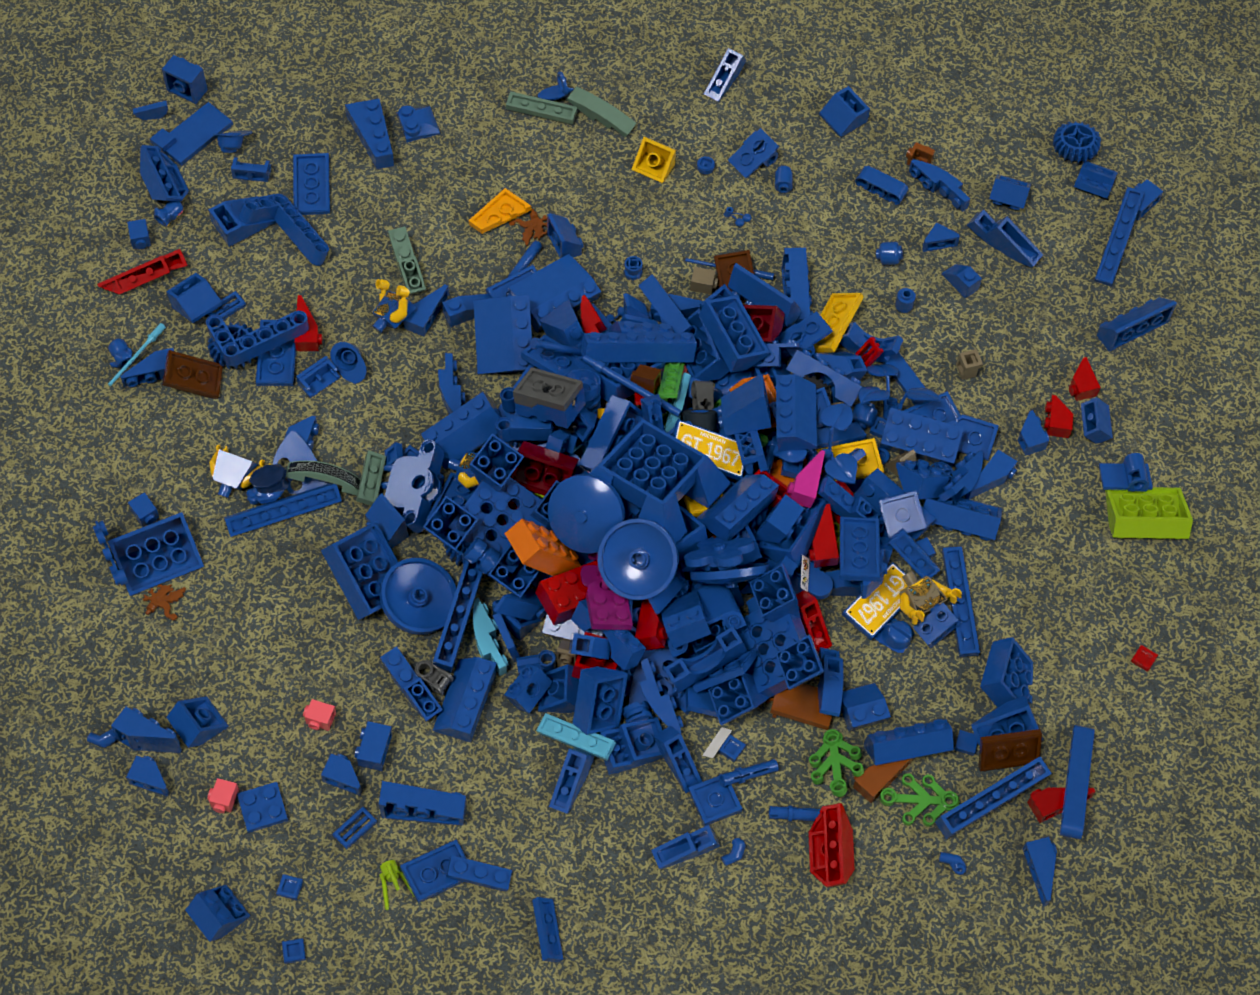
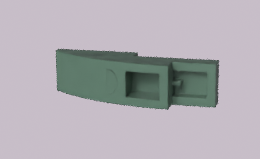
[388,226,426,295]

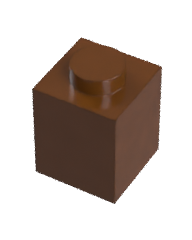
[630,364,661,394]

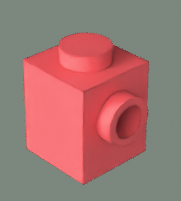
[303,699,336,731]
[207,778,239,813]

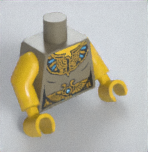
[900,571,962,625]

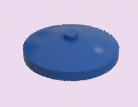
[548,474,625,553]
[598,519,679,600]
[379,558,456,635]
[689,563,770,588]

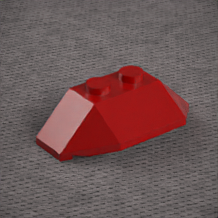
[808,803,855,887]

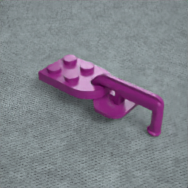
[580,552,633,630]

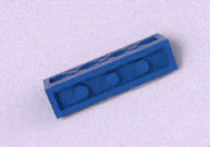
[734,430,768,472]

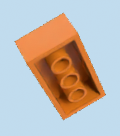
[504,519,581,576]

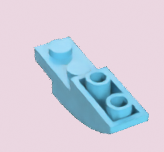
[473,598,508,676]

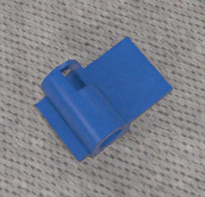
[728,128,779,178]
[777,311,833,358]
[1099,453,1153,491]

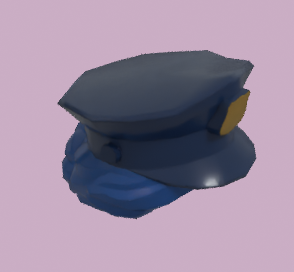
[246,464,290,505]

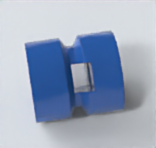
[463,537,501,574]

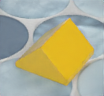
[631,136,676,183]

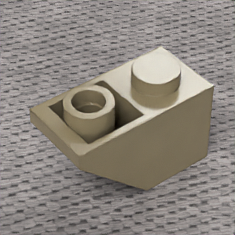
[557,638,577,667]

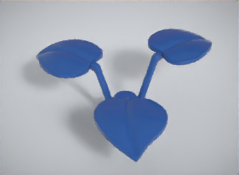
[858,364,941,419]
[773,403,858,484]

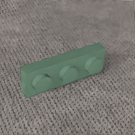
[356,450,386,506]

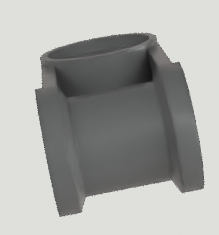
[691,380,714,410]
[415,660,454,696]

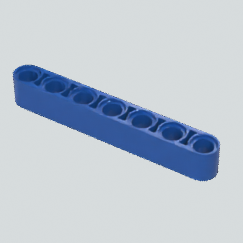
[1060,725,1095,840]

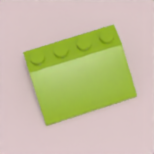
[1105,487,1193,540]

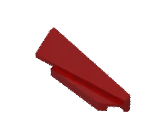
[97,249,188,295]

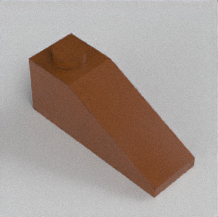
[853,758,913,803]

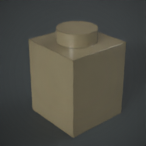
[690,267,718,295]

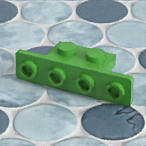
[657,362,684,403]

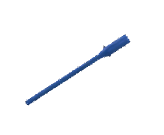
[685,258,774,280]

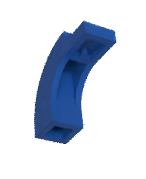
[840,322,903,362]

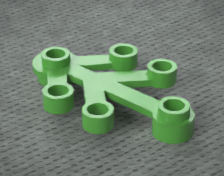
[809,729,864,797]
[880,773,960,827]

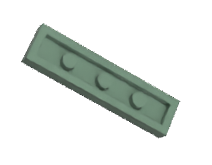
[506,91,577,125]

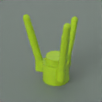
[379,860,415,910]

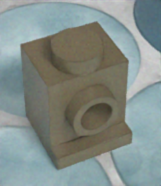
[956,349,983,380]

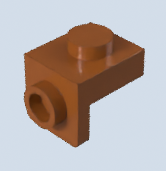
[906,142,935,165]

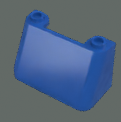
[666,584,746,658]

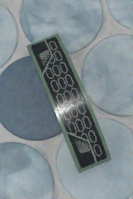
[286,460,360,496]

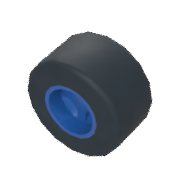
[683,409,717,431]

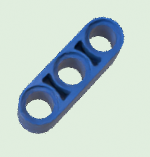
[855,166,908,205]

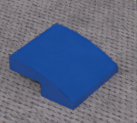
[1074,161,1118,198]

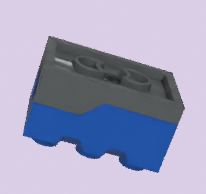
[513,367,586,429]

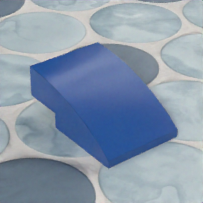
[599,717,663,775]

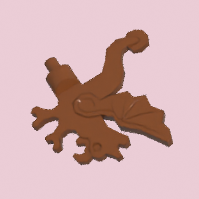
[509,209,547,246]
[143,584,186,620]

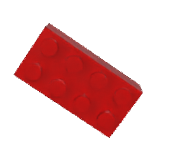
[536,560,598,625]

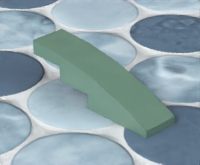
[566,86,637,137]

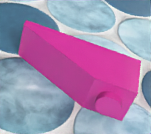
[787,450,825,508]

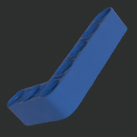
[239,193,329,266]
[206,311,309,366]

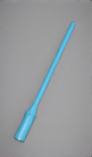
[108,323,166,386]

